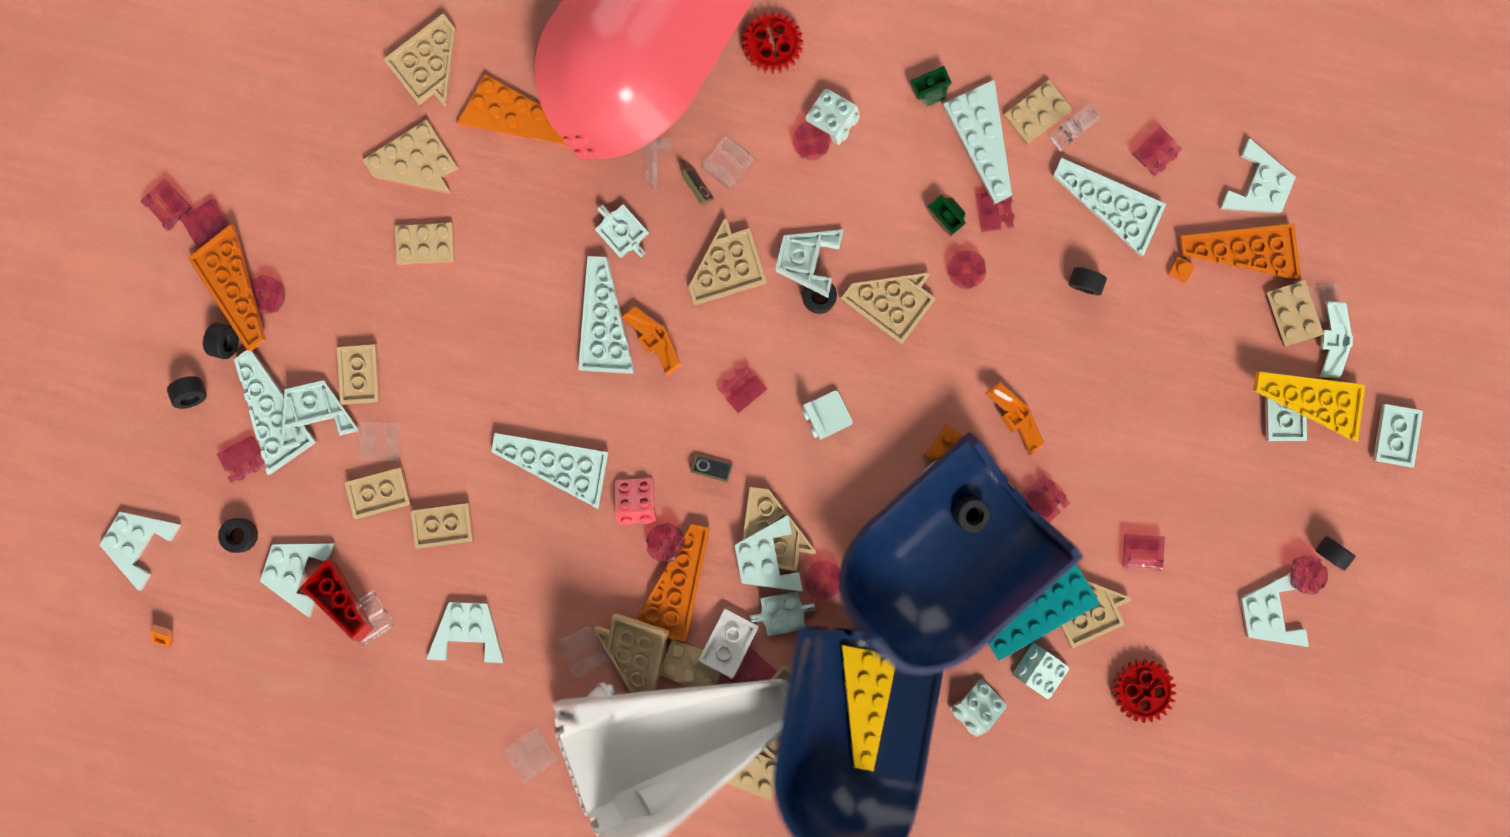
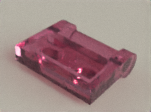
[141,179,192,231]
[1122,534,1165,571]

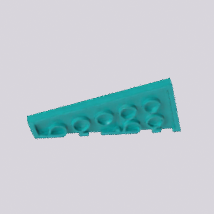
[988,564,1100,661]

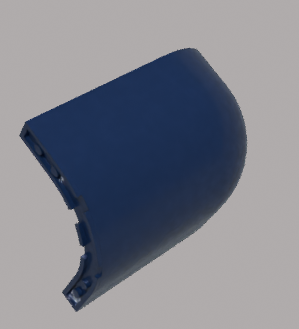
[838,432,1083,675]
[773,626,944,837]

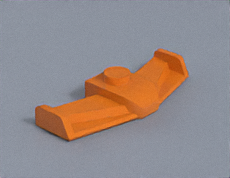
[622,306,681,377]
[984,382,1044,455]

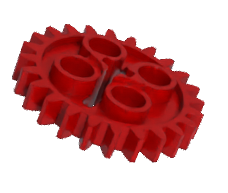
[742,11,803,74]
[1112,659,1177,723]

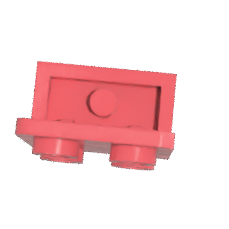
[615,478,656,525]

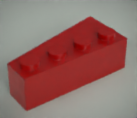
[300,559,374,642]

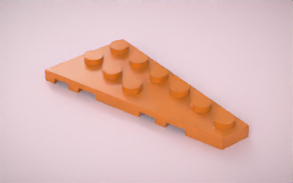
[457,75,568,146]
[1179,223,1302,281]
[188,224,266,351]
[636,524,710,642]

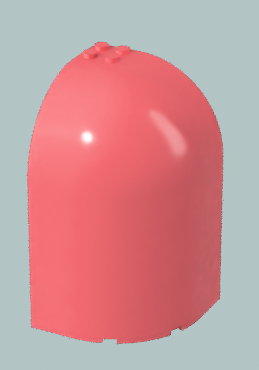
[535,0,753,160]

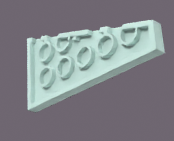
[1052,158,1166,257]
[234,350,317,475]
[491,433,609,509]

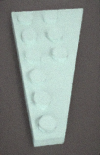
[943,80,1012,204]
[578,256,635,374]

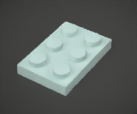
[1265,397,1307,441]
[1373,404,1423,468]

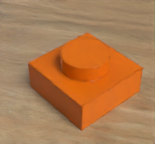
[1168,256,1195,283]
[150,625,173,648]

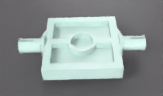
[595,204,649,259]
[750,591,816,636]

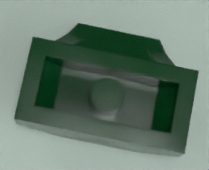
[909,66,952,107]
[926,194,966,236]

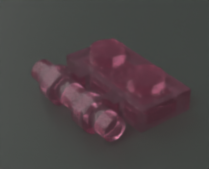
[1132,126,1182,176]
[976,192,1015,232]
[718,364,767,414]
[217,436,265,483]
[1021,475,1070,523]

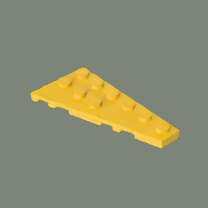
[1253,372,1365,442]
[841,644,895,771]

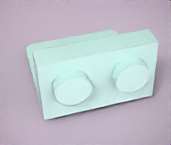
[806,89,860,145]
[801,391,853,440]
[1012,643,1069,699]
[949,679,1007,737]

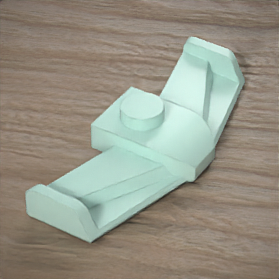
[1319,301,1353,379]

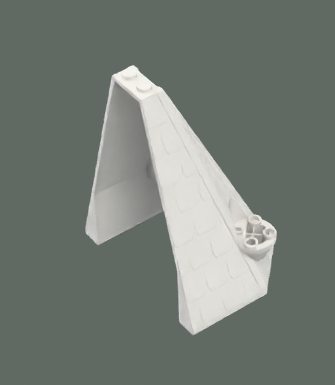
[552,679,789,837]

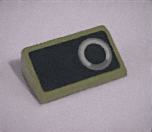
[681,168,714,206]
[691,454,733,483]

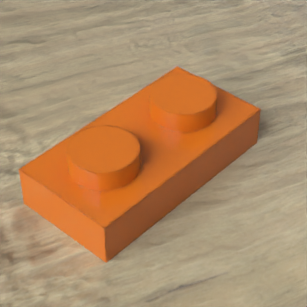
[924,424,962,462]

